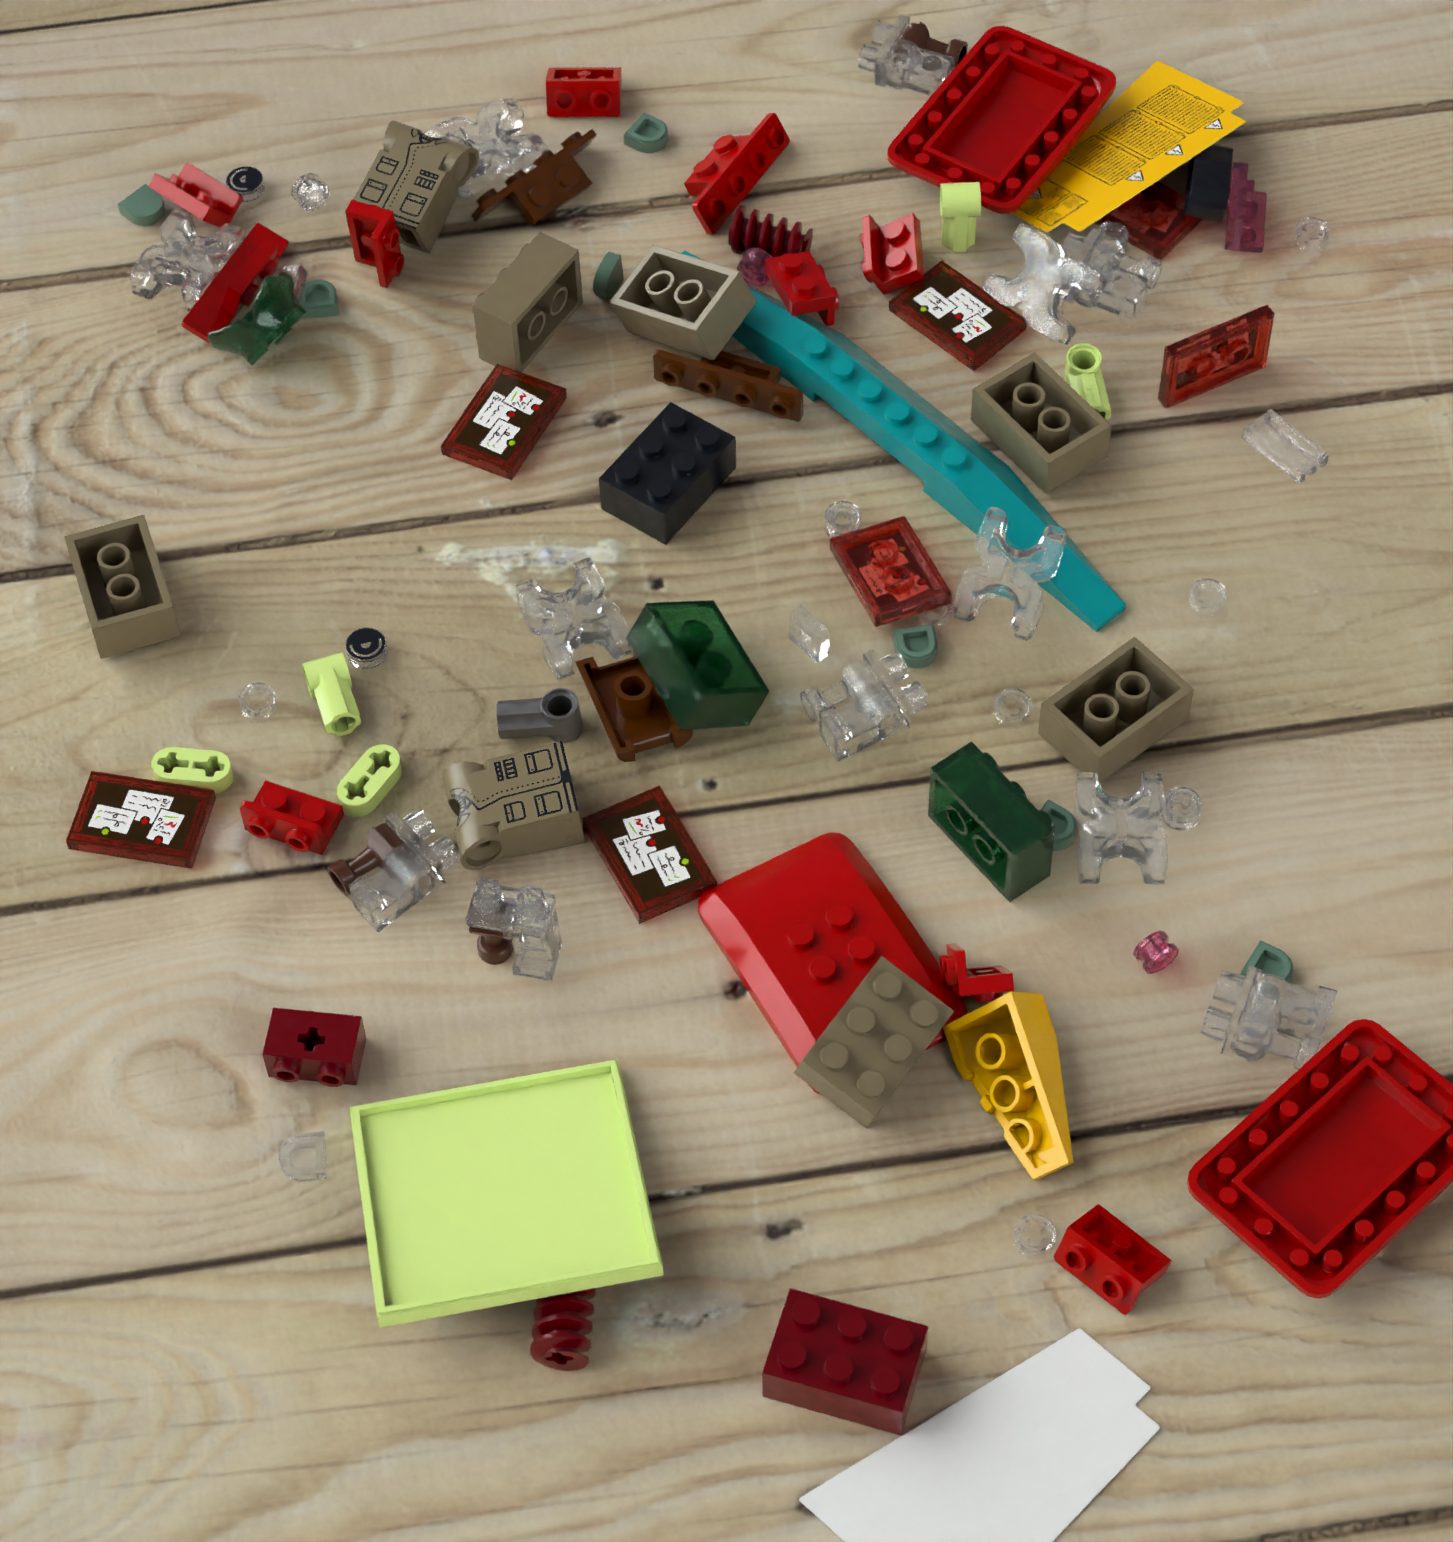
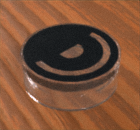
[226,166,265,202]
[345,627,388,669]

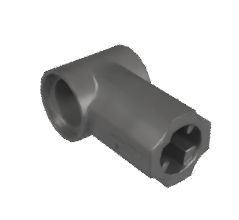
[497,688,583,743]

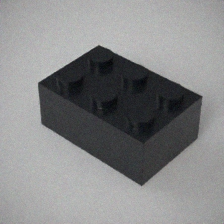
[599,402,736,545]

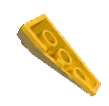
[943,991,1074,1180]

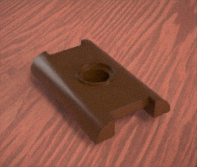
[575,640,693,762]

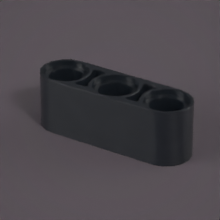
[1183,144,1233,223]

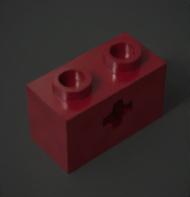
[262,1008,367,1087]

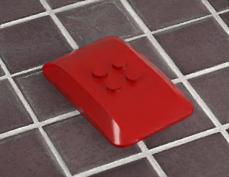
[887,26,1116,214]
[698,832,967,1095]
[1187,1019,1453,1299]

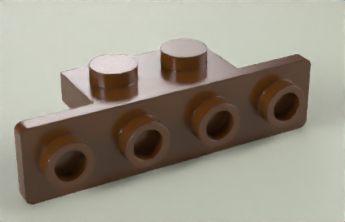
[471,129,597,226]
[653,349,803,422]

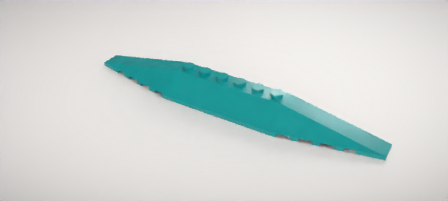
[682,250,1126,632]

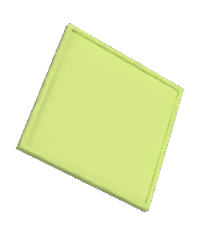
[349,1059,664,1328]

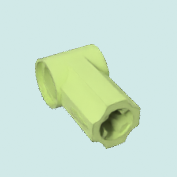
[940,182,981,252]
[1064,343,1111,420]
[302,652,361,736]

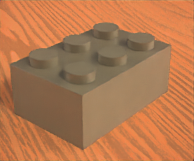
[473,232,583,377]
[609,245,757,361]
[971,352,1112,494]
[64,515,181,659]
[1038,637,1194,786]
[794,956,954,1128]

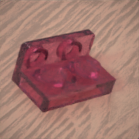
[1224,162,1267,253]

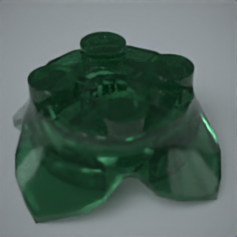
[207,271,307,366]

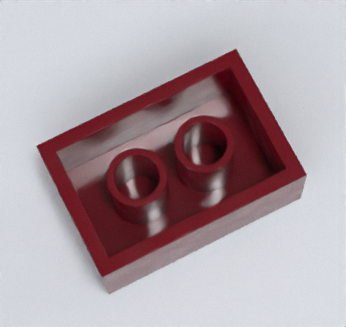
[762,1288,928,1436]

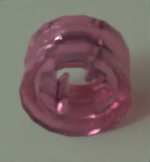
[737,248,772,286]
[1133,931,1179,974]

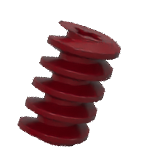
[728,205,813,262]
[530,1288,596,1371]

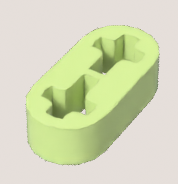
[337,744,402,817]
[151,747,234,794]

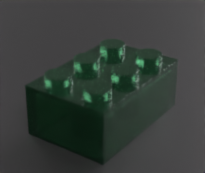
[626,600,770,730]
[928,741,1055,903]

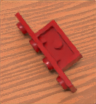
[684,113,790,234]
[181,223,289,345]

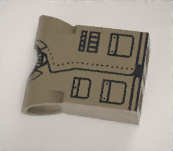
[353,120,479,254]
[443,741,585,870]

